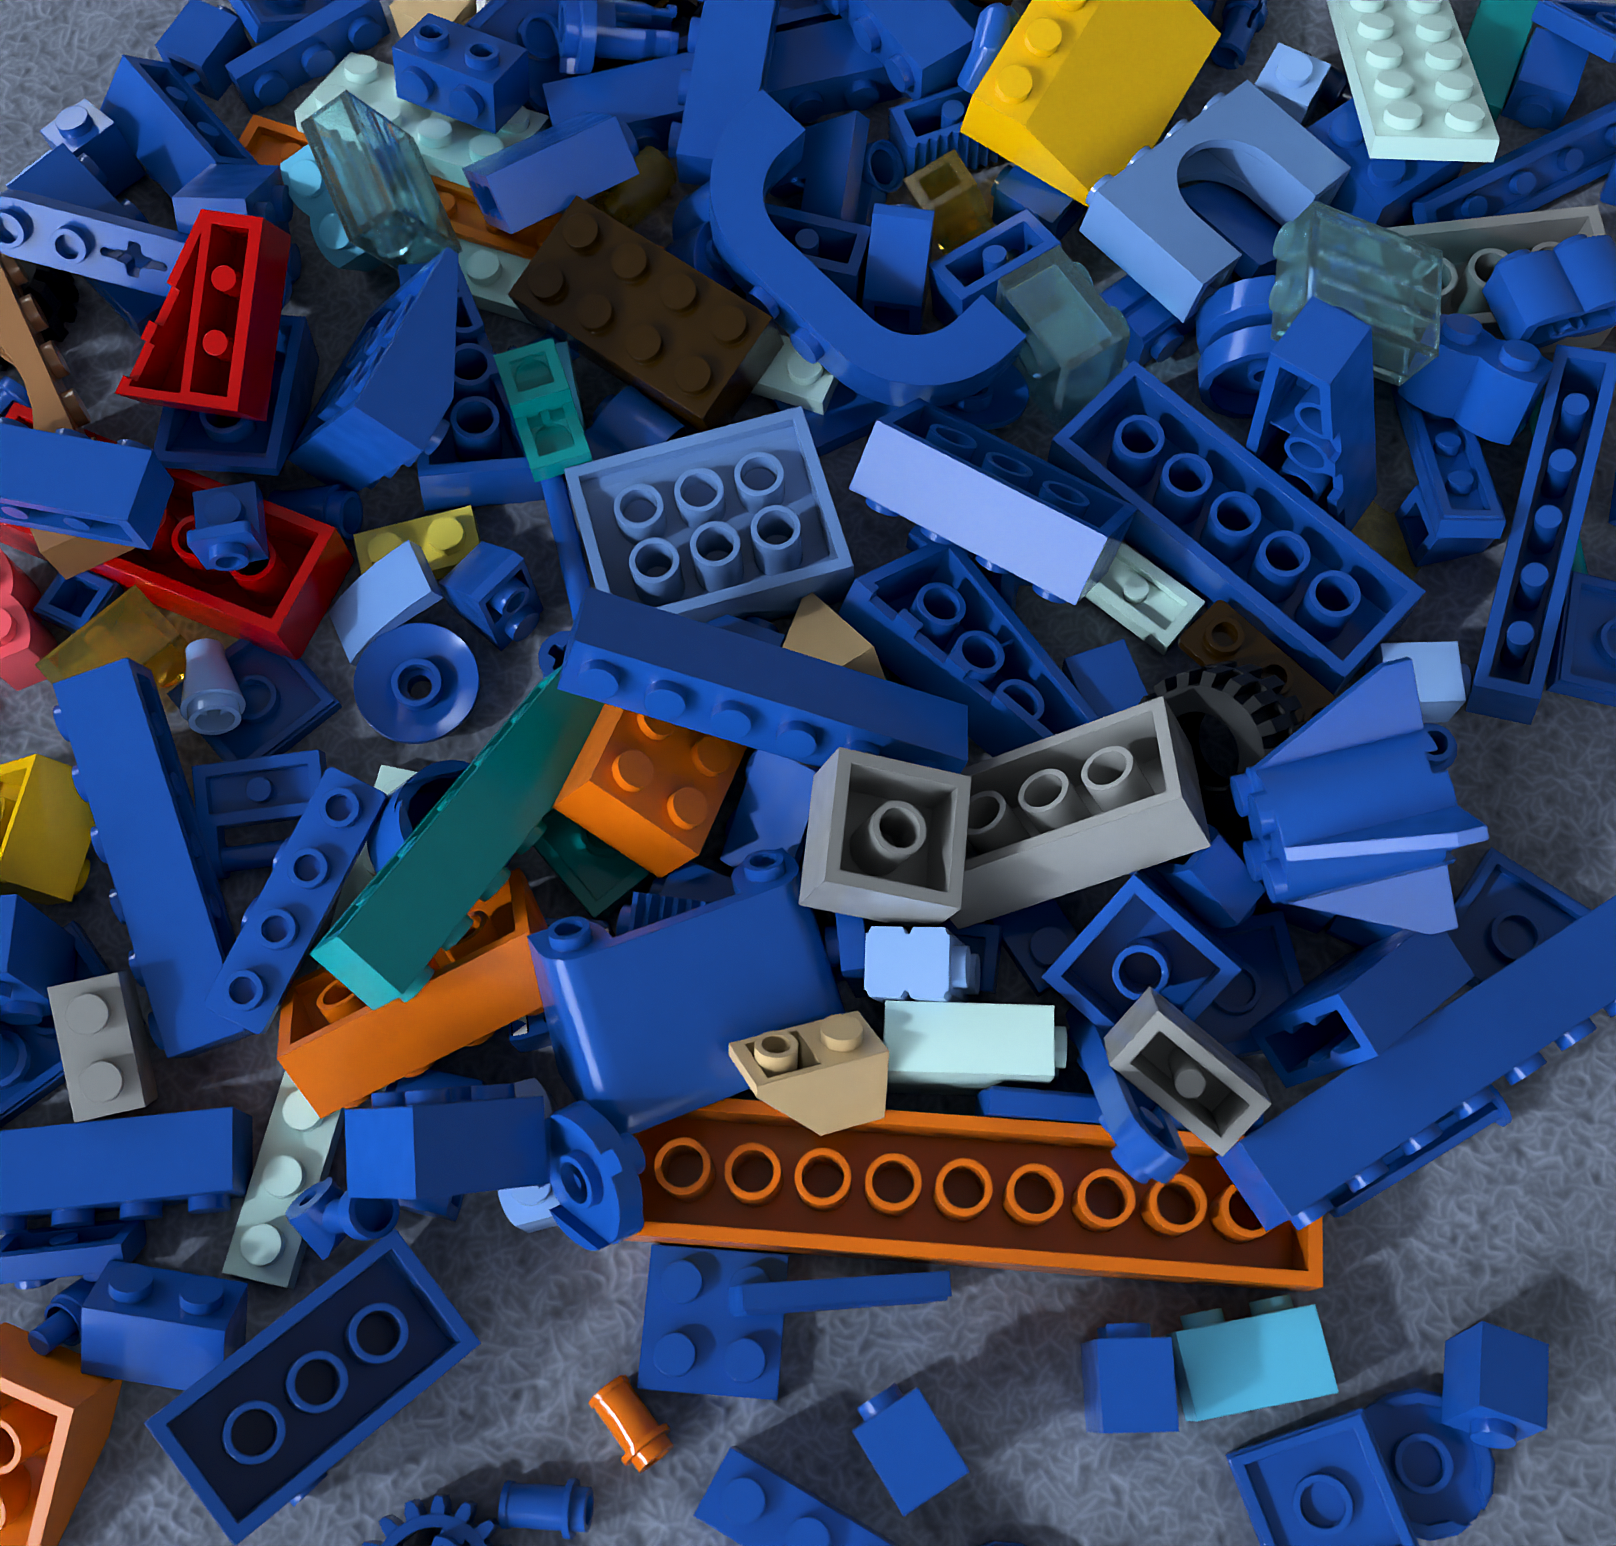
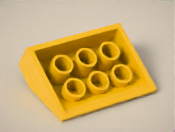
[960,0,1221,208]

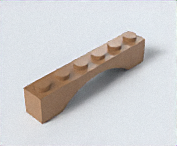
[0,252,136,580]

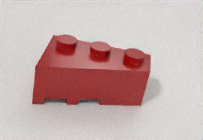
[115,209,291,422]

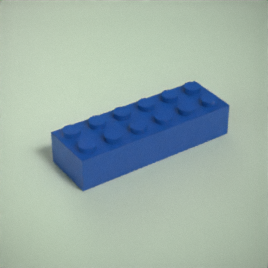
[1047,360,1426,696]

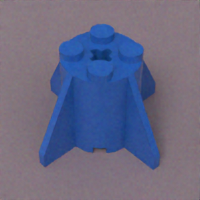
[1230,657,1489,935]

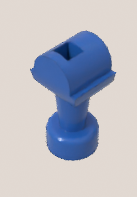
[285,1177,400,1260]

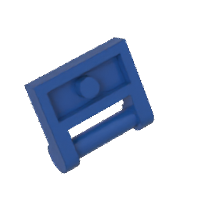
[192,749,327,880]

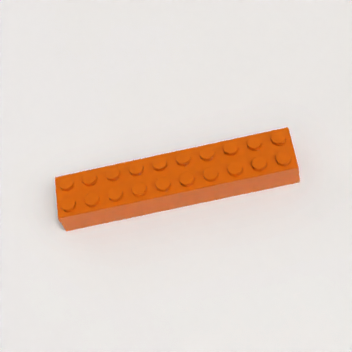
[623,1098,1323,1293]

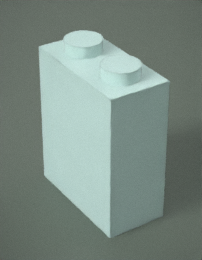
[883,1000,1067,1096]

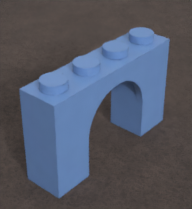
[1079,80,1351,323]

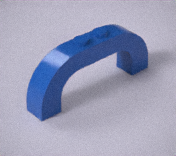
[709,89,1027,407]

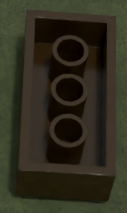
[508,195,784,432]

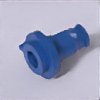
[558,0,679,75]

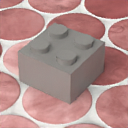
[799,747,971,928]

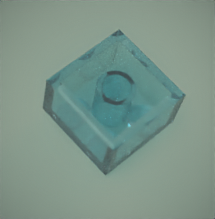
[995,245,1131,430]

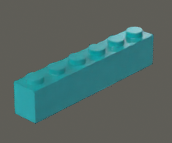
[310,665,605,1011]

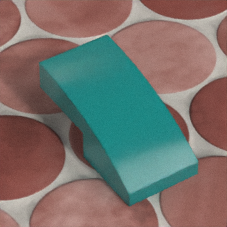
[493,338,593,483]

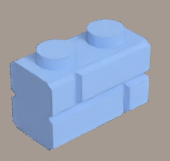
[864,926,980,1004]

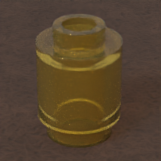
[593,146,677,230]

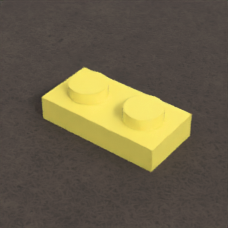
[353,505,481,579]

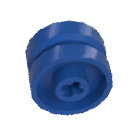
[1196,275,1330,419]

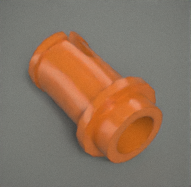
[589,1374,674,1473]

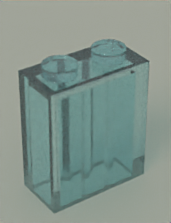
[300,90,463,270]
[1269,200,1443,386]

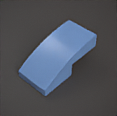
[329,540,444,666]

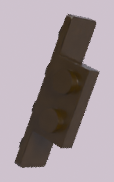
[1178,600,1336,723]

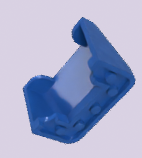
[527,847,846,1134]

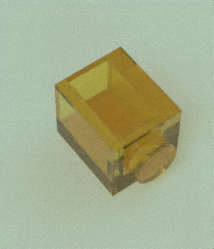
[903,149,995,256]

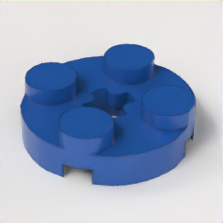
[538,1100,646,1251]

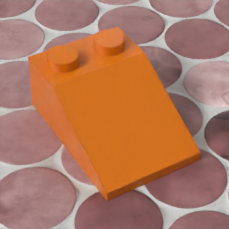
[0,1322,123,1546]

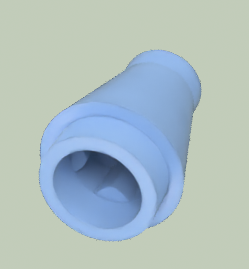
[180,638,246,735]

